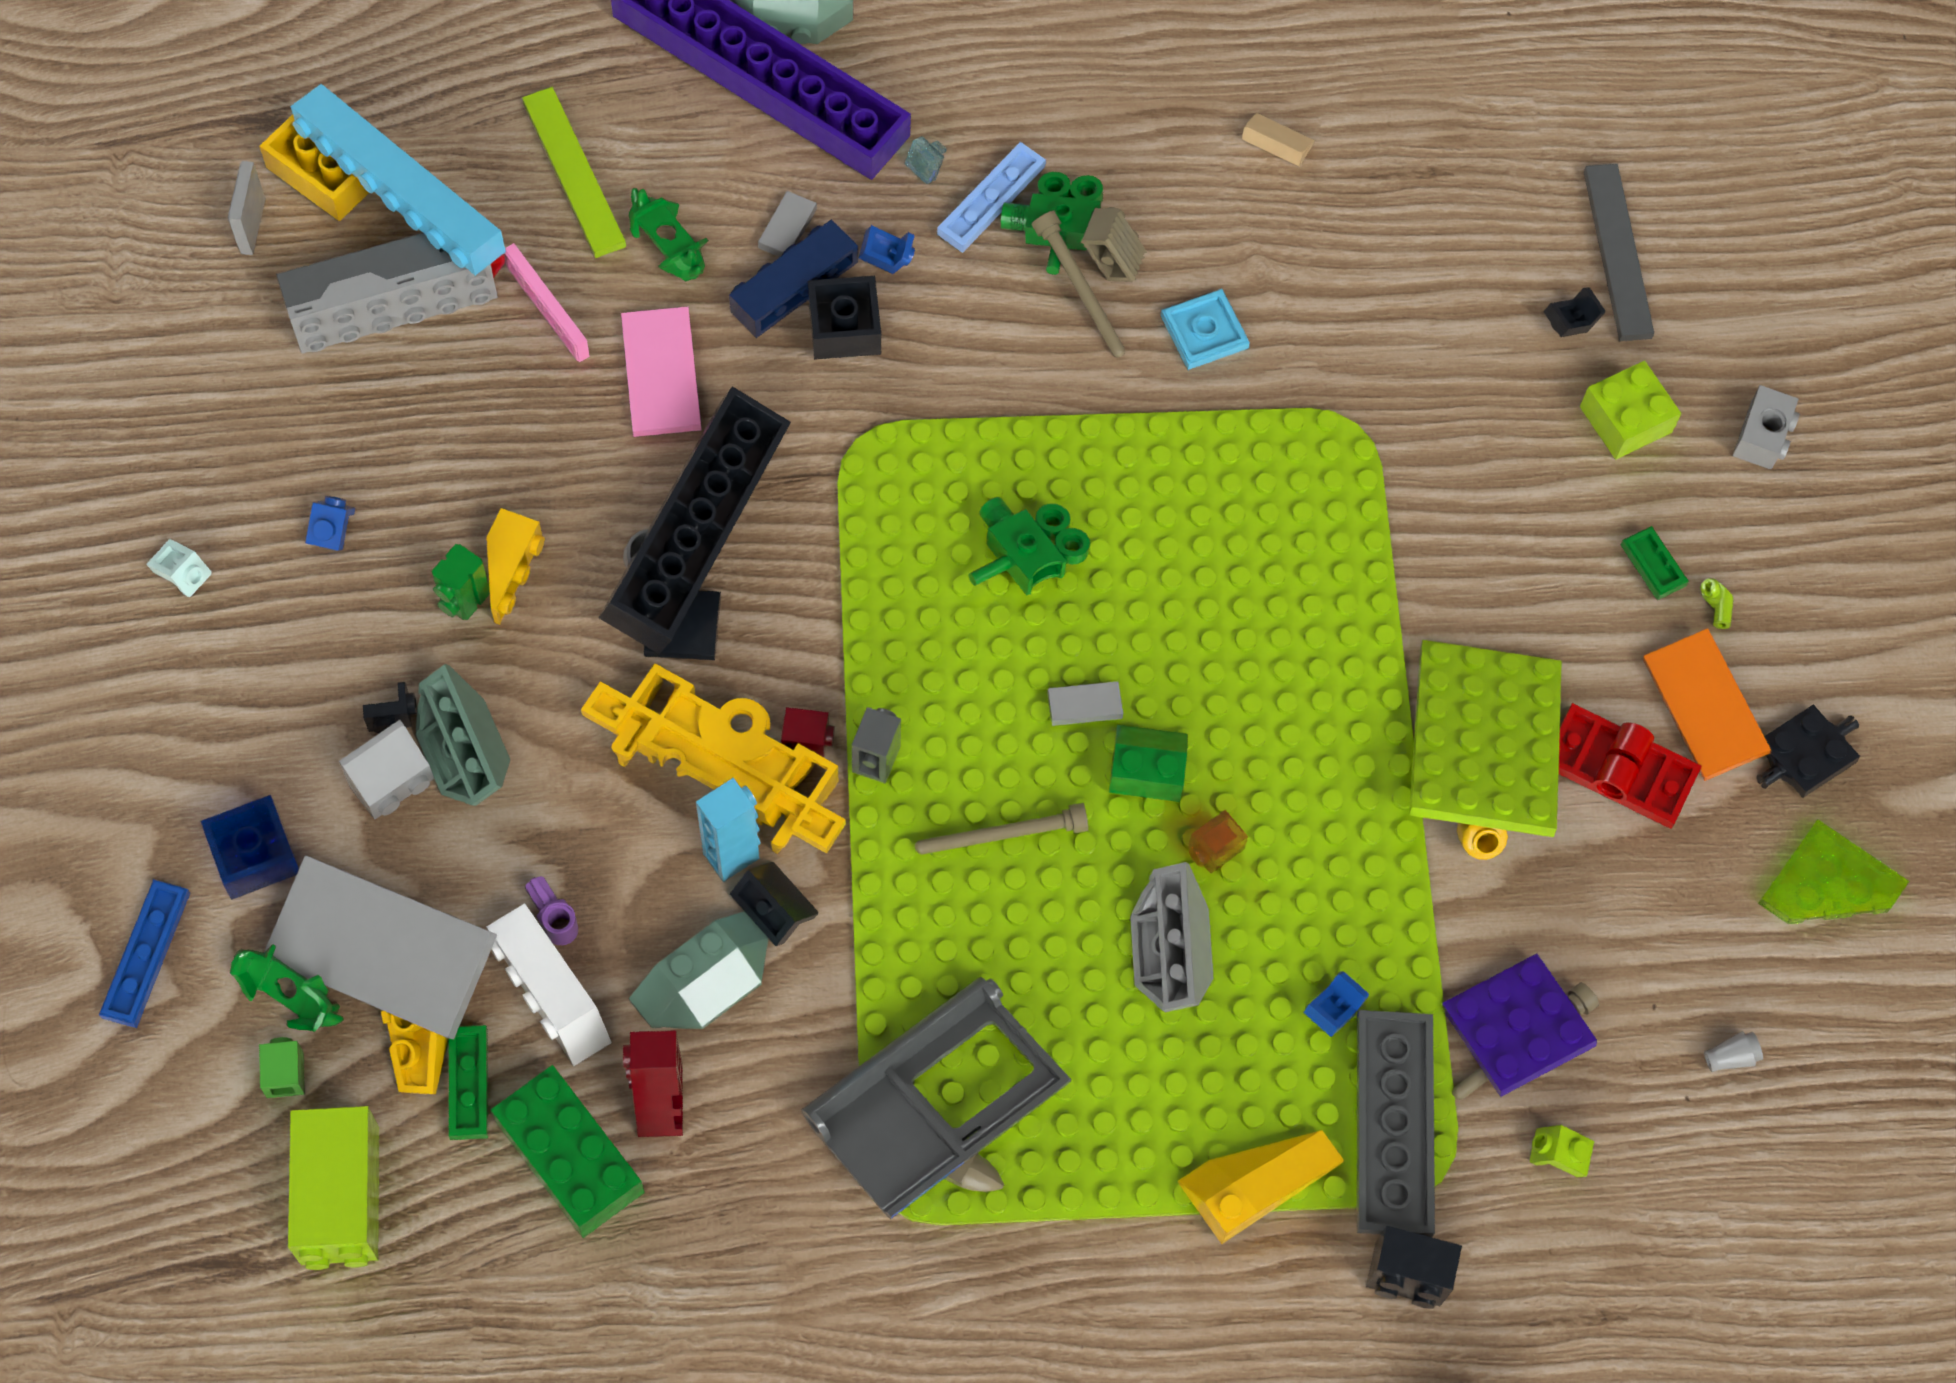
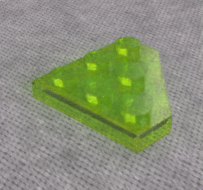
[1758,819,1910,924]

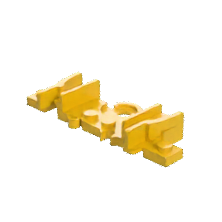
[581,663,846,854]

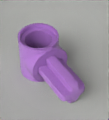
[525,876,578,945]

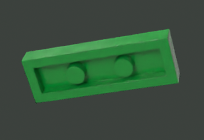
[449,1025,488,1140]

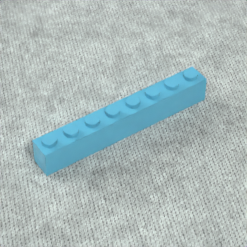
[290,84,506,276]

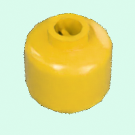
[1457,823,1508,860]

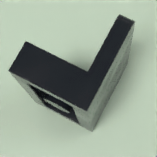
[730,862,818,946]

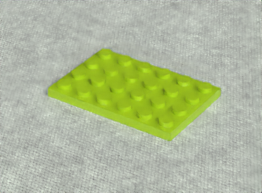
[1409,640,1562,837]

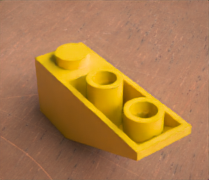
[486,508,545,625]

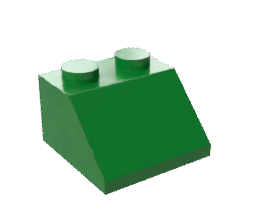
[1109,724,1188,802]

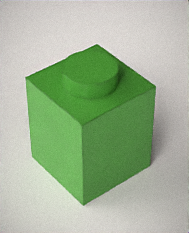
[259,1037,305,1098]

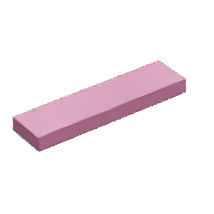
[504,243,590,362]

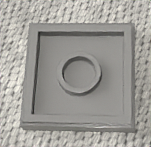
[228,161,266,255]

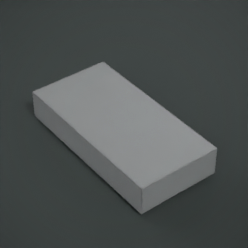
[758,191,817,257]
[1047,681,1123,726]

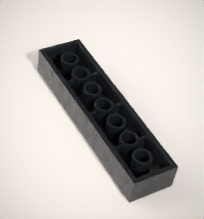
[599,386,791,654]

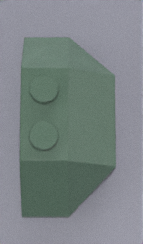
[730,0,854,44]
[416,664,511,806]
[629,911,768,1029]

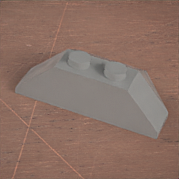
[1131,862,1214,1012]

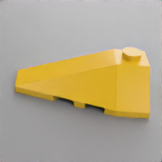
[381,1011,448,1094]
[1178,1130,1344,1244]

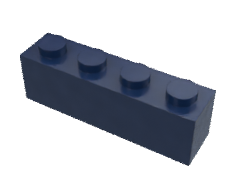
[729,219,858,338]

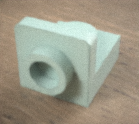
[147,539,211,597]

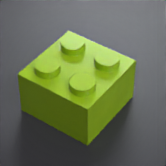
[1580,360,1682,460]

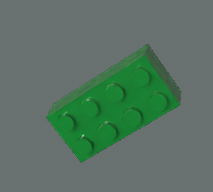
[490,1065,645,1238]

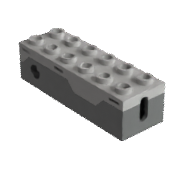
[276,233,505,354]

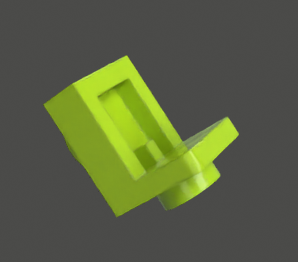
[1530,1125,1594,1178]

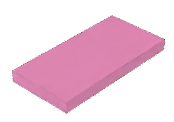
[621,307,702,437]

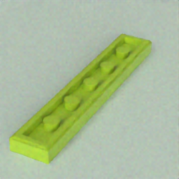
[522,87,626,258]

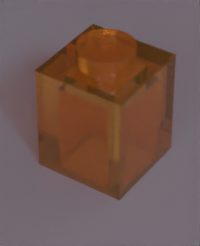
[1188,810,1248,873]

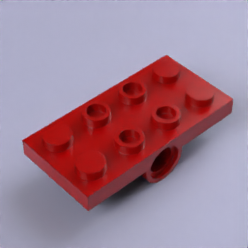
[1559,703,1702,829]

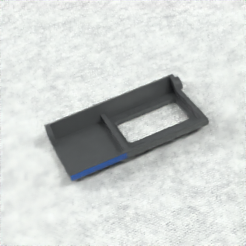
[801,977,1071,1219]

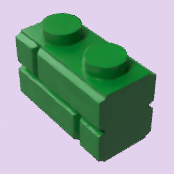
[431,544,490,620]

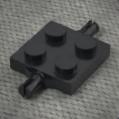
[1756,704,1860,798]

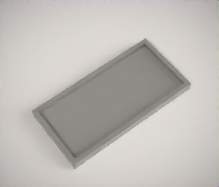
[264,855,497,1039]

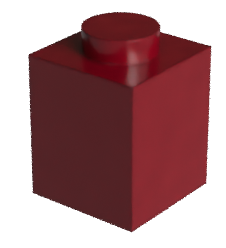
[781,707,835,757]

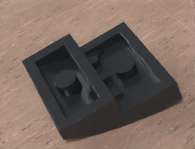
[644,591,721,660]

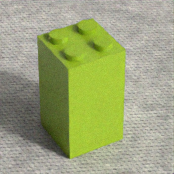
[288,1106,379,1270]

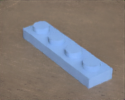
[937,142,1046,253]

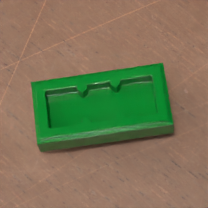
[1620,526,1689,600]

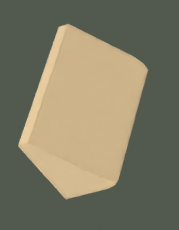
[1242,113,1315,167]

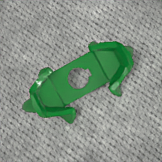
[628,188,709,282]
[230,944,344,1032]

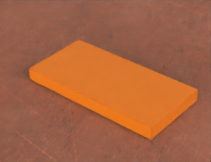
[1643,628,1771,781]

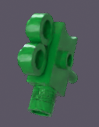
[1001,172,1103,275]
[968,497,1090,596]

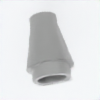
[1704,1031,1763,1072]

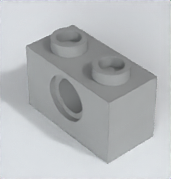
[1732,385,1800,470]

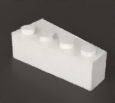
[486,903,612,1066]

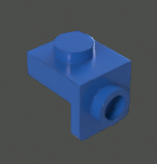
[858,225,915,274]
[305,496,356,551]
[1303,971,1369,1037]

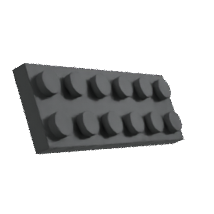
[1357,1010,1435,1237]

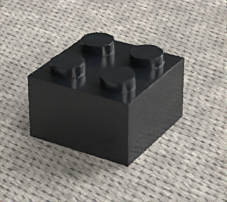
[808,275,882,360]
[1366,1226,1462,1309]

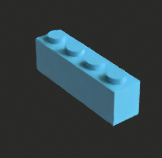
[696,778,761,882]

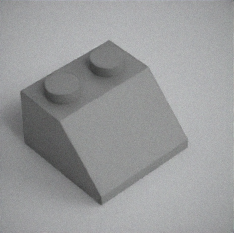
[339,720,434,820]

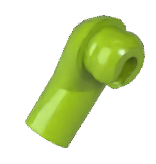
[1700,578,1734,629]

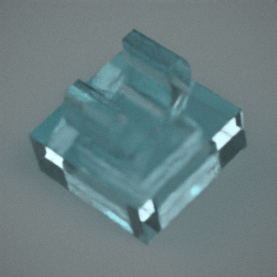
[905,136,947,184]

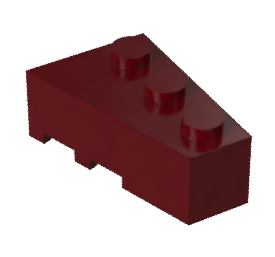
[623,1030,683,1137]

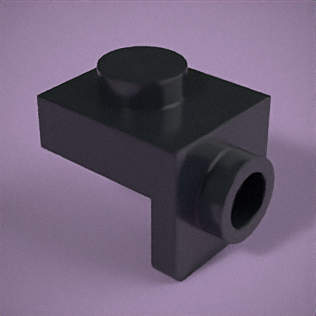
[1543,287,1605,337]
[363,682,417,734]

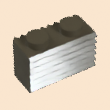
[1081,207,1147,282]

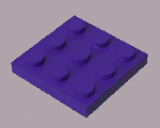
[1442,953,1597,1097]

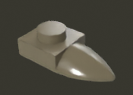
[944,1153,1004,1192]

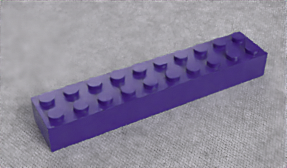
[611,0,911,180]

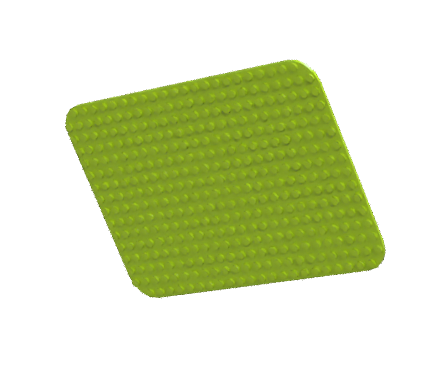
[837,408,1458,1226]

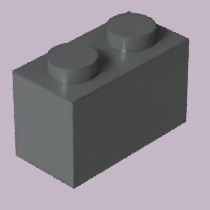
[852,707,901,784]

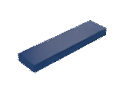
[99,880,190,1028]

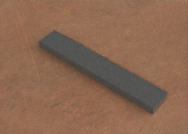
[1583,164,1654,342]

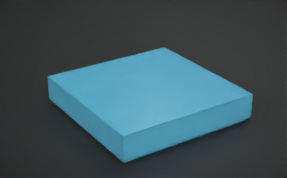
[1160,289,1250,370]

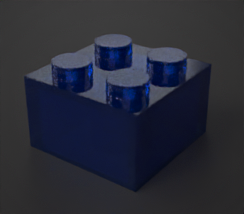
[200,795,300,900]

